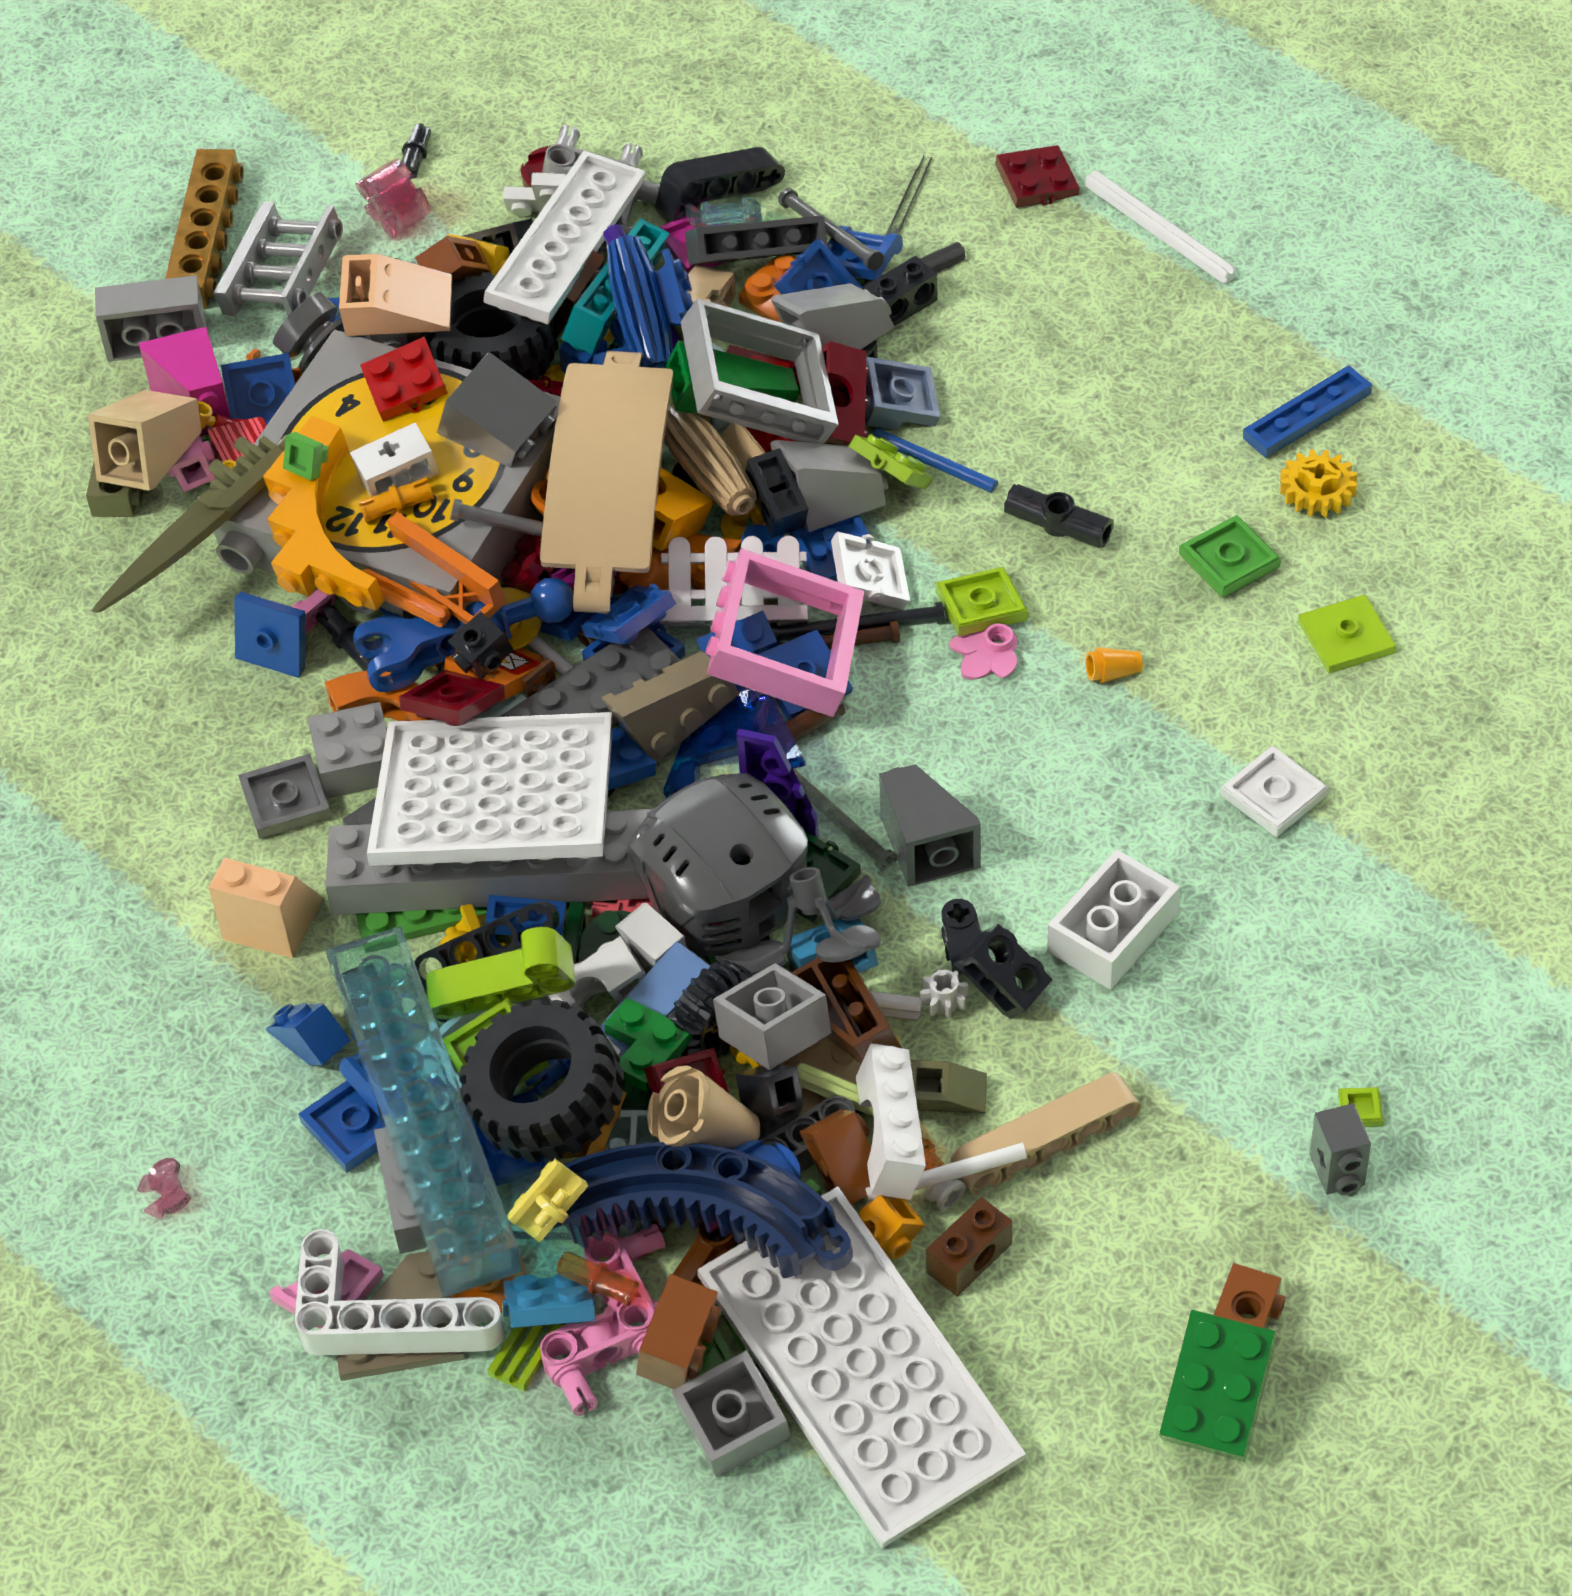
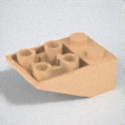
[339,254,452,336]

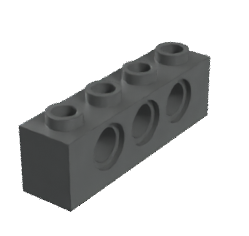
[685,215,828,266]

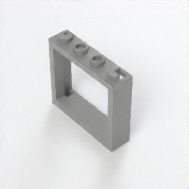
[681,298,838,444]

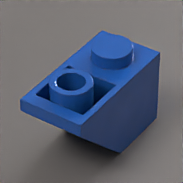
[265,1002,351,1065]

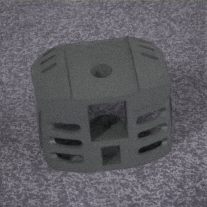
[629,773,808,957]

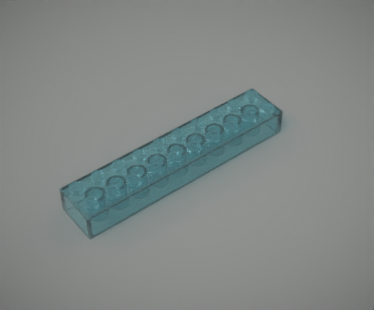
[325,926,522,1298]

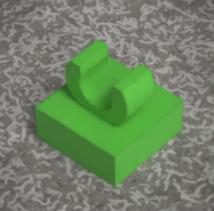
[283,432,329,481]

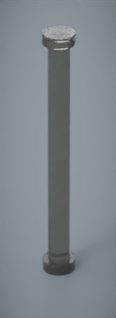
[792,767,897,872]

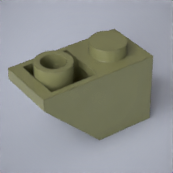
[910,1059,987,1113]

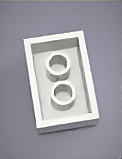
[1047,849,1180,990]

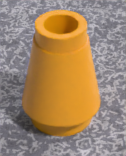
[1085,647,1143,684]

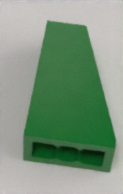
[665,340,799,413]

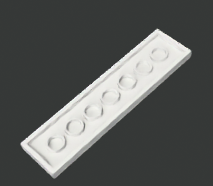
[484,151,645,324]

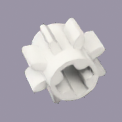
[920,968,968,1019]

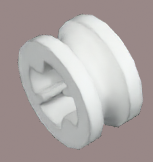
[926,1179,966,1212]

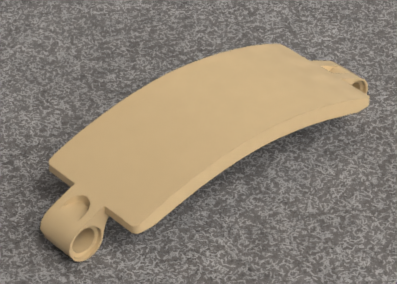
[540,351,673,614]

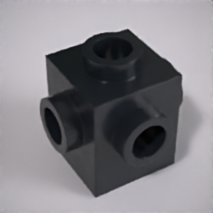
[448,611,514,680]

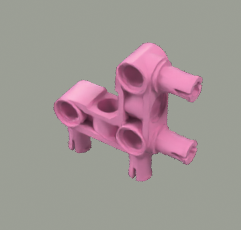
[540,1223,666,1416]

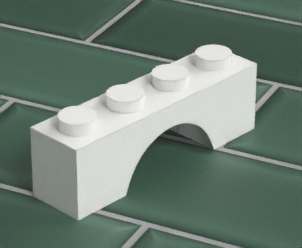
[856,1043,926,1200]

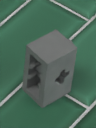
[1310,1103,1371,1195]

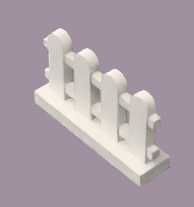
[661,536,808,627]

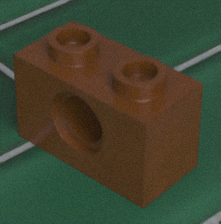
[926,1197,1012,1297]

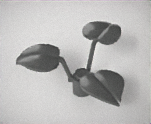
[715,867,881,976]

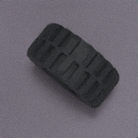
[422,272,555,380]
[459,999,624,1163]

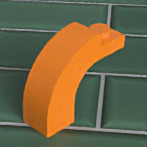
[324,671,437,721]

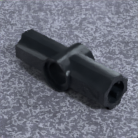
[1004,484,1114,548]

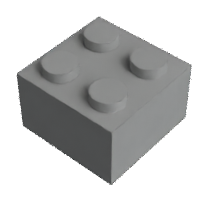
[307,702,387,799]
[713,963,831,1070]
[672,1350,791,1477]

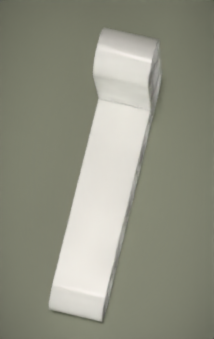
[295,1229,505,1355]

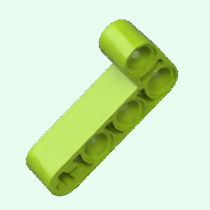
[426,927,575,1019]

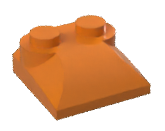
[739,255,797,323]

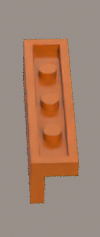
[387,512,506,624]

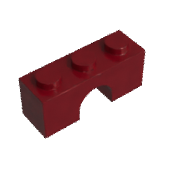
[822,341,868,446]

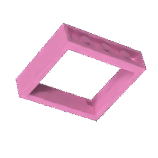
[705,548,864,717]

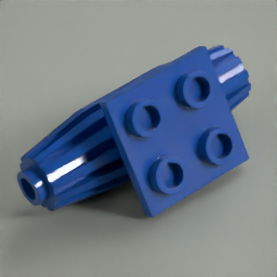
[607,235,694,368]

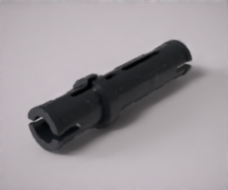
[316,604,393,672]

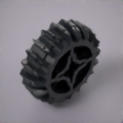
[668,960,752,1058]

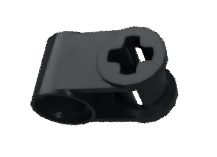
[941,899,982,975]

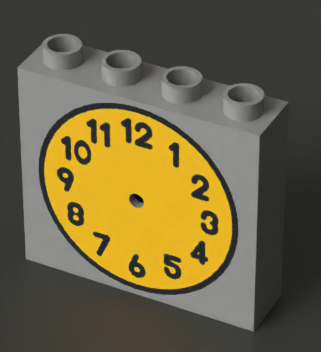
[214,329,560,619]

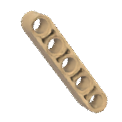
[950,1073,1142,1195]

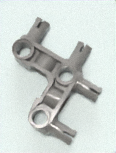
[542,125,660,252]

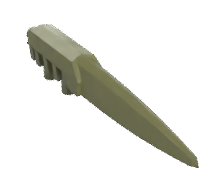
[91,435,286,613]

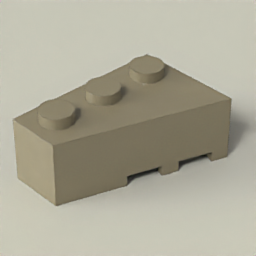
[601,651,739,763]

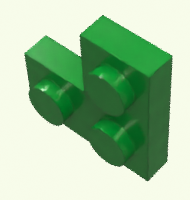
[604,997,693,1093]

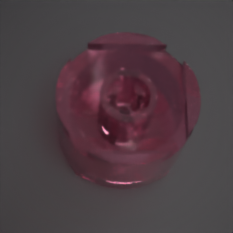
[355,159,431,239]

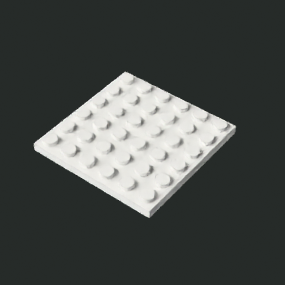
[367,712,613,867]

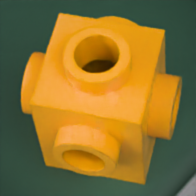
[859,1195,926,1260]

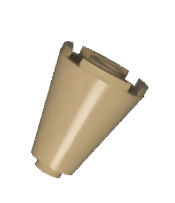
[647,1066,760,1149]

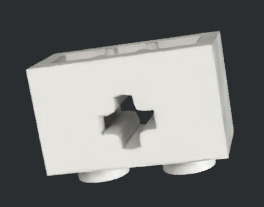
[350,423,439,497]

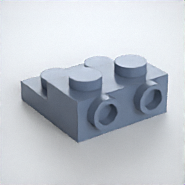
[865,357,940,431]

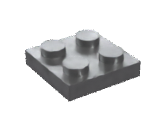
[238,754,331,839]

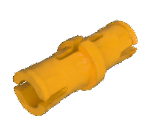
[358,477,434,523]

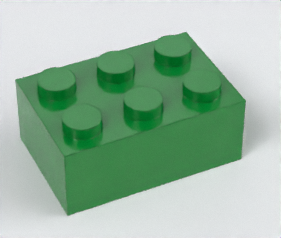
[1159,1309,1277,1462]

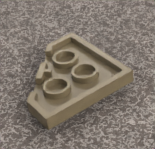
[337,1247,465,1381]

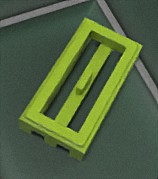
[487,1323,566,1392]

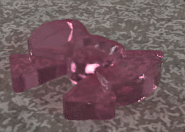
[137,1158,191,1219]

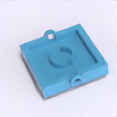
[502,1272,596,1328]

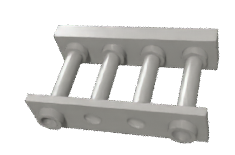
[214,202,343,317]

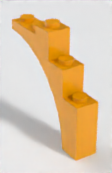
[263,416,384,611]

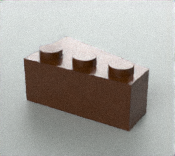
[792,957,903,1064]

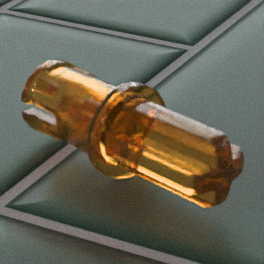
[556,1251,639,1306]

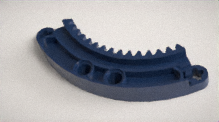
[553,1142,853,1279]

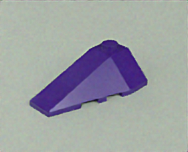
[736,729,819,838]

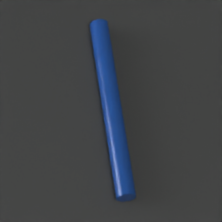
[873,428,998,493]

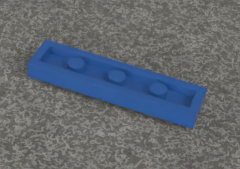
[1243,365,1372,458]

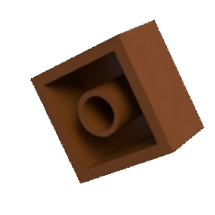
[636,1274,722,1389]

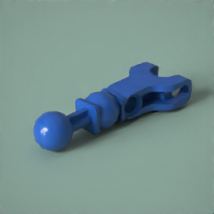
[353,578,574,692]

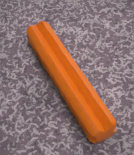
[362,569,451,627]

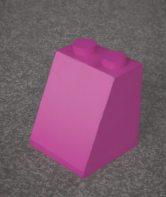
[139,327,231,436]

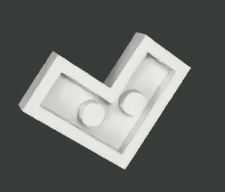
[503,173,566,217]

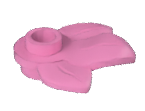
[948,624,1017,680]

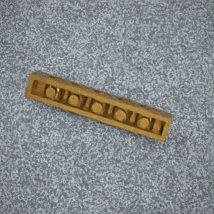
[165,149,244,309]

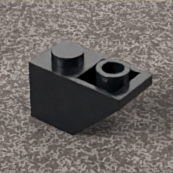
[736,1065,804,1140]

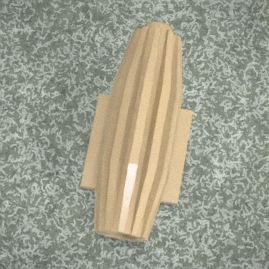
[664,402,766,516]

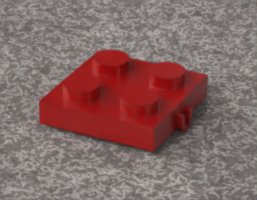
[360,337,448,422]

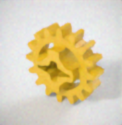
[1280,449,1357,517]

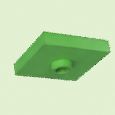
[1179,515,1281,598]

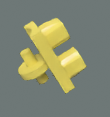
[506,1159,588,1243]

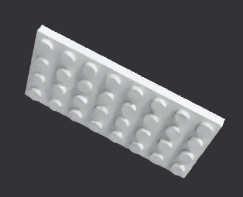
[697,1187,1026,1549]

